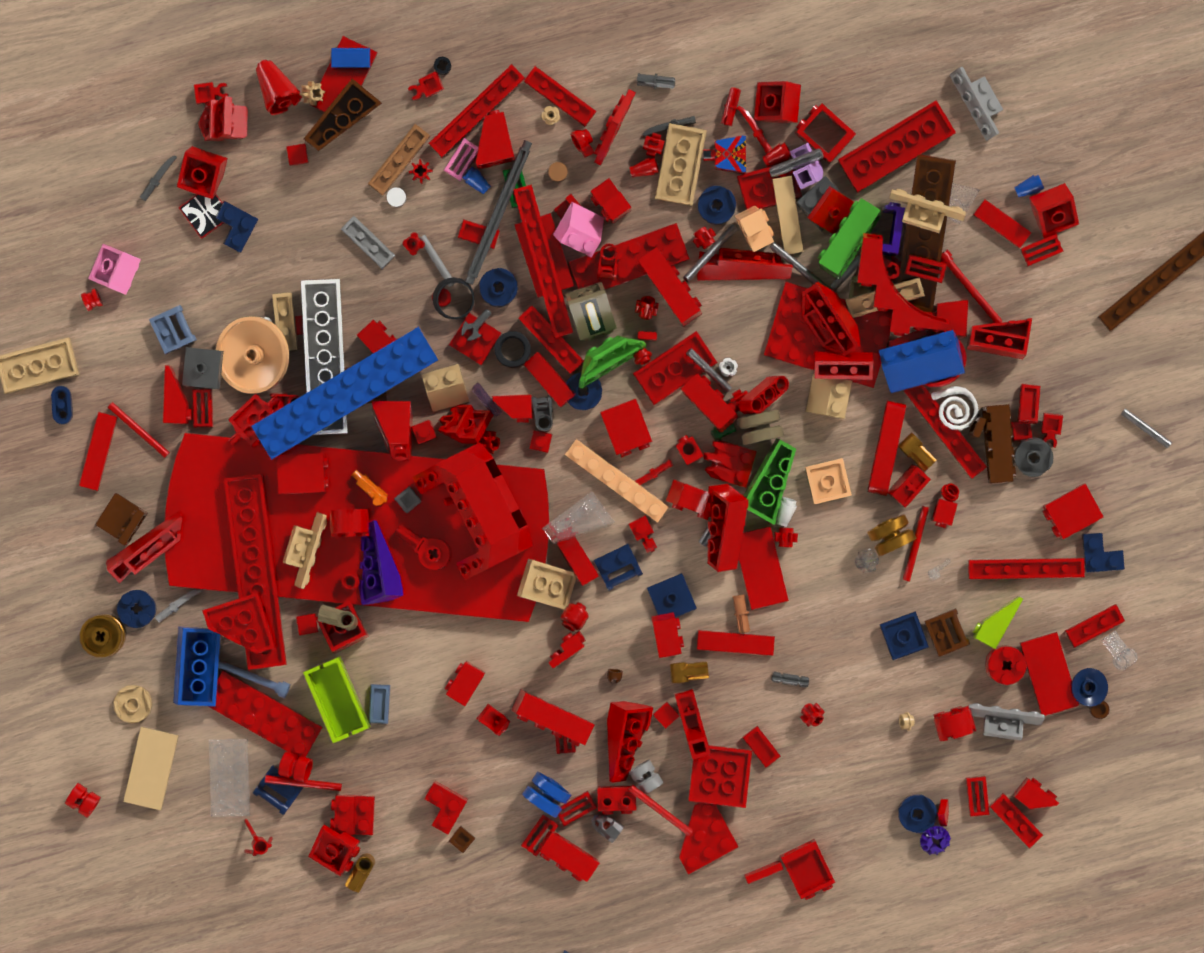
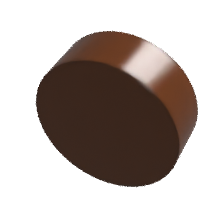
[1089,701,1110,719]

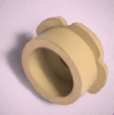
[541,106,560,125]
[899,712,915,731]

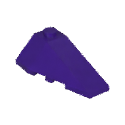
[359,521,403,605]

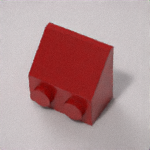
[754,81,801,123]
[177,146,228,199]
[1029,183,1079,238]
[492,395,533,423]
[315,600,369,654]

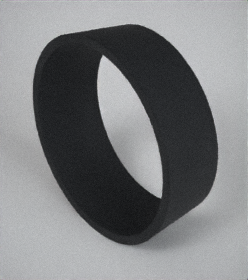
[433,277,475,319]

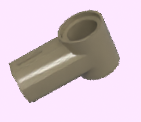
[317,605,358,631]

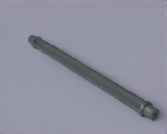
[465,140,532,285]

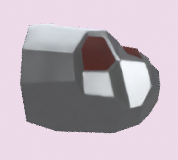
[591,813,624,843]

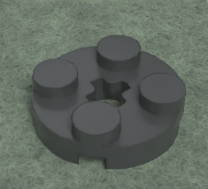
[1014,438,1054,477]

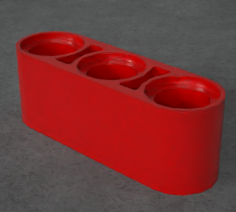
[739,376,789,414]

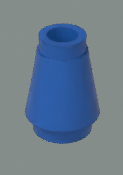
[462,166,491,194]
[1015,175,1044,197]

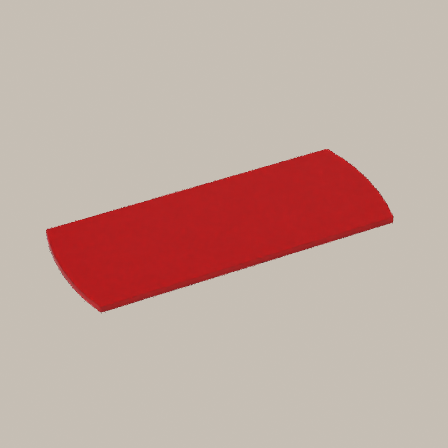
[165,433,549,622]

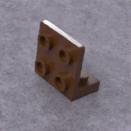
[96,493,148,546]

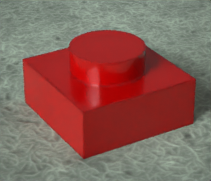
[529,430,553,453]

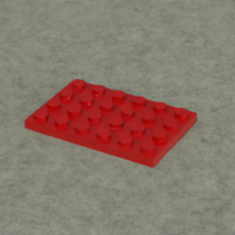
[763,282,891,388]

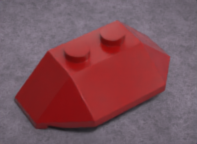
[802,282,861,356]

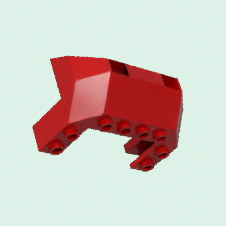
[412,443,533,580]

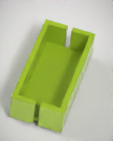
[303,656,371,743]

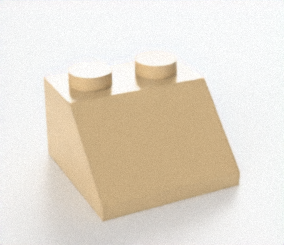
[421,364,470,412]
[805,374,852,419]

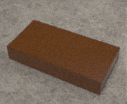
[968,417,986,438]

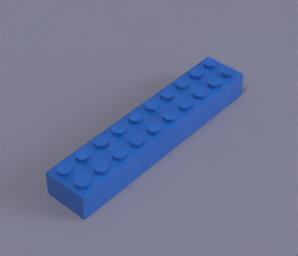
[251,327,438,460]

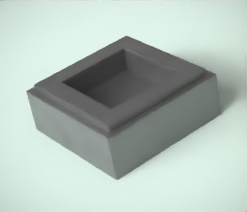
[394,486,422,513]

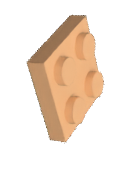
[805,458,852,504]

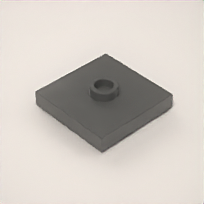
[182,347,224,389]

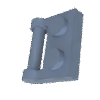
[149,305,197,354]

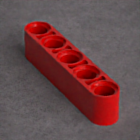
[868,400,906,496]

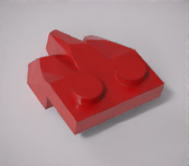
[438,405,493,444]
[703,441,757,488]

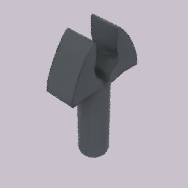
[462,309,491,341]

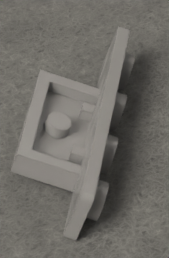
[950,67,1003,141]
[968,703,1045,741]

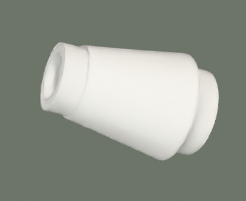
[776,497,797,527]

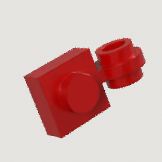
[629,515,657,553]

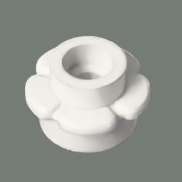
[719,358,738,377]

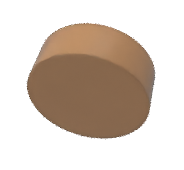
[548,162,568,182]

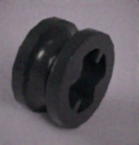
[434,56,452,75]

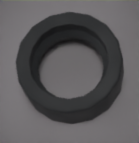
[494,331,531,368]

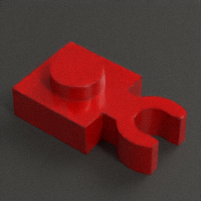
[408,72,445,100]
[194,82,229,105]
[1041,413,1063,448]

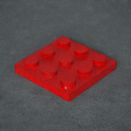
[688,745,752,808]

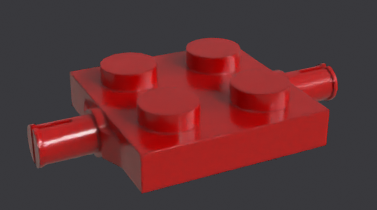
[228,394,281,448]

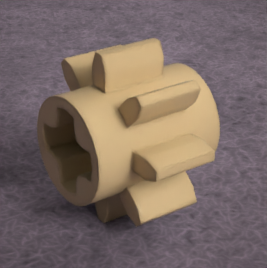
[299,81,325,105]

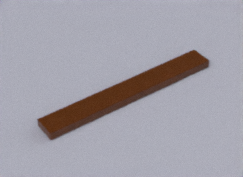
[1098,231,1204,332]

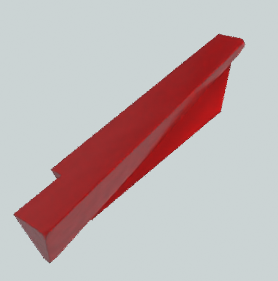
[697,248,793,281]

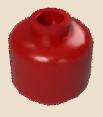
[560,602,589,632]

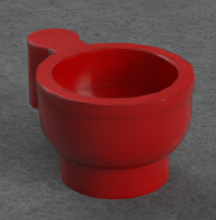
[570,129,594,158]

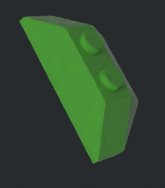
[579,336,646,389]

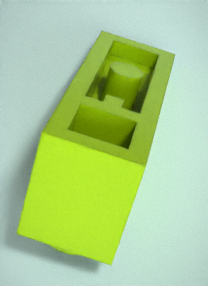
[973,596,1023,649]

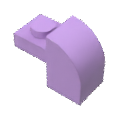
[790,143,823,189]

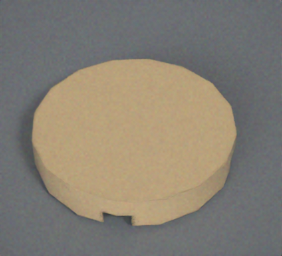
[113,685,153,723]

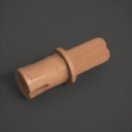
[732,594,750,633]

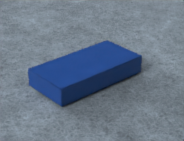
[331,48,370,68]

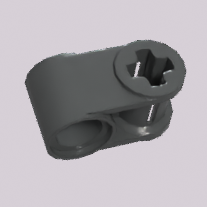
[532,395,553,432]

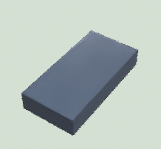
[369,684,390,724]

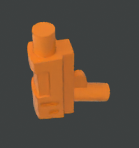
[351,470,388,505]

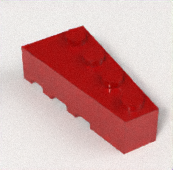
[638,247,702,327]
[511,689,595,747]

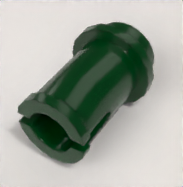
[711,423,736,441]

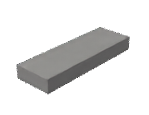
[341,216,396,269]

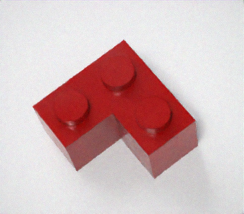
[590,178,632,224]
[425,780,468,835]

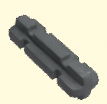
[771,672,809,687]

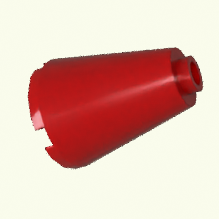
[256,60,302,115]

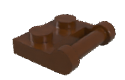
[924,608,970,657]

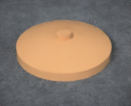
[216,316,289,394]

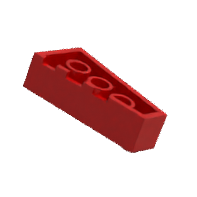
[707,484,749,572]

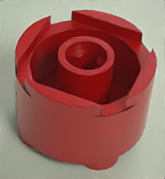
[330,509,369,537]
[985,645,1027,685]
[933,706,977,741]

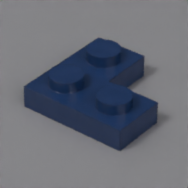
[215,201,258,253]
[1082,533,1125,573]

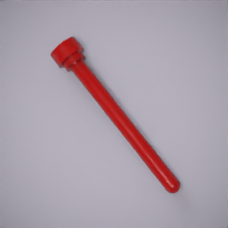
[941,249,1002,323]

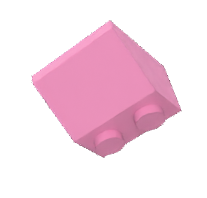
[553,202,604,258]
[88,244,141,295]

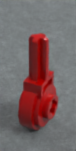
[395,525,451,570]

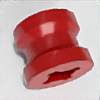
[81,288,103,311]

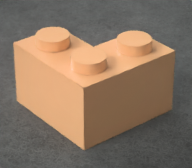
[734,206,775,252]

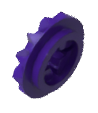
[920,826,951,855]

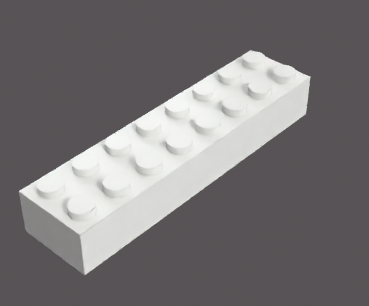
[301,279,348,435]

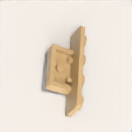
[889,189,966,233]
[283,512,327,589]

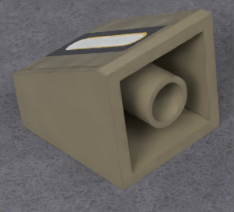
[565,282,617,341]

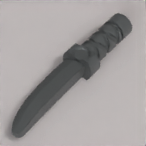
[642,116,696,136]
[140,156,177,201]

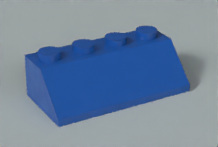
[879,330,965,393]
[173,626,220,706]

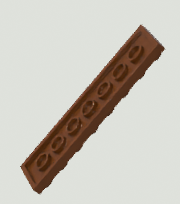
[898,155,956,313]

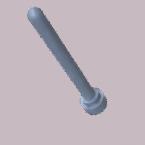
[218,660,291,698]

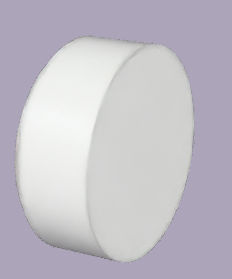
[387,187,406,207]

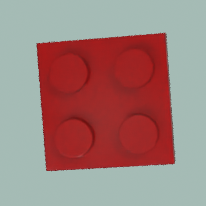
[449,313,502,366]

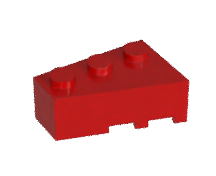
[966,318,1032,360]

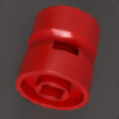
[278,752,313,783]
[65,783,101,818]

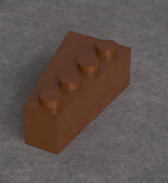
[303,79,382,152]
[982,404,1016,484]

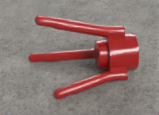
[244,819,273,856]

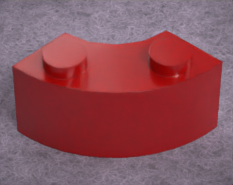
[666,479,712,520]

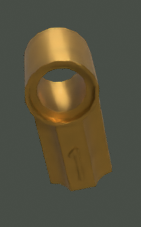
[898,432,936,472]
[670,662,709,683]
[345,853,375,893]

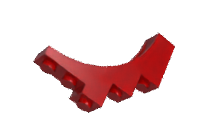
[857,233,950,336]

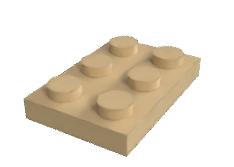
[517,559,576,609]

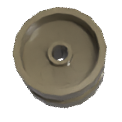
[738,410,784,445]

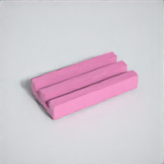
[444,138,478,181]

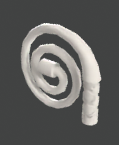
[931,386,979,430]

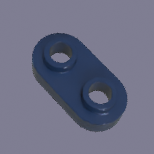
[51,386,73,424]

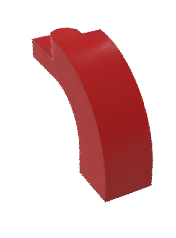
[674,689,711,759]

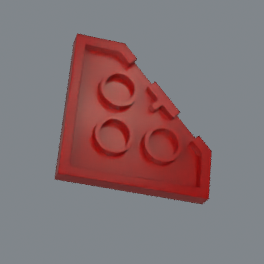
[594,89,636,166]
[202,592,276,654]
[679,803,739,875]

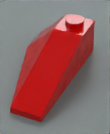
[607,701,653,783]

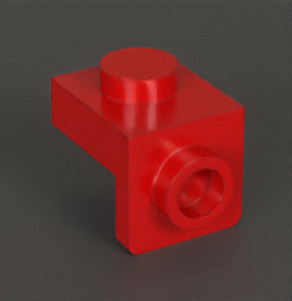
[476,704,510,736]

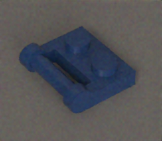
[594,544,643,591]
[253,765,304,815]

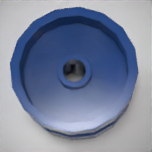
[522,771,572,818]

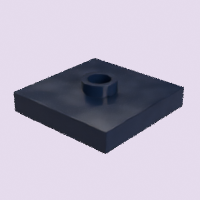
[647,573,697,617]
[879,611,929,660]

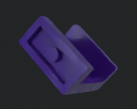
[882,202,905,257]

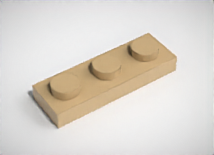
[272,292,298,351]

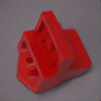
[198,96,248,141]

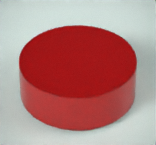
[432,288,451,307]

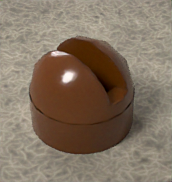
[607,669,623,684]

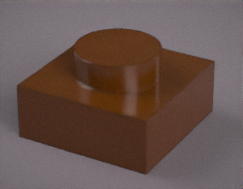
[449,826,476,853]

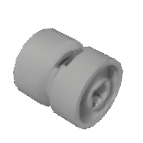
[629,759,664,794]

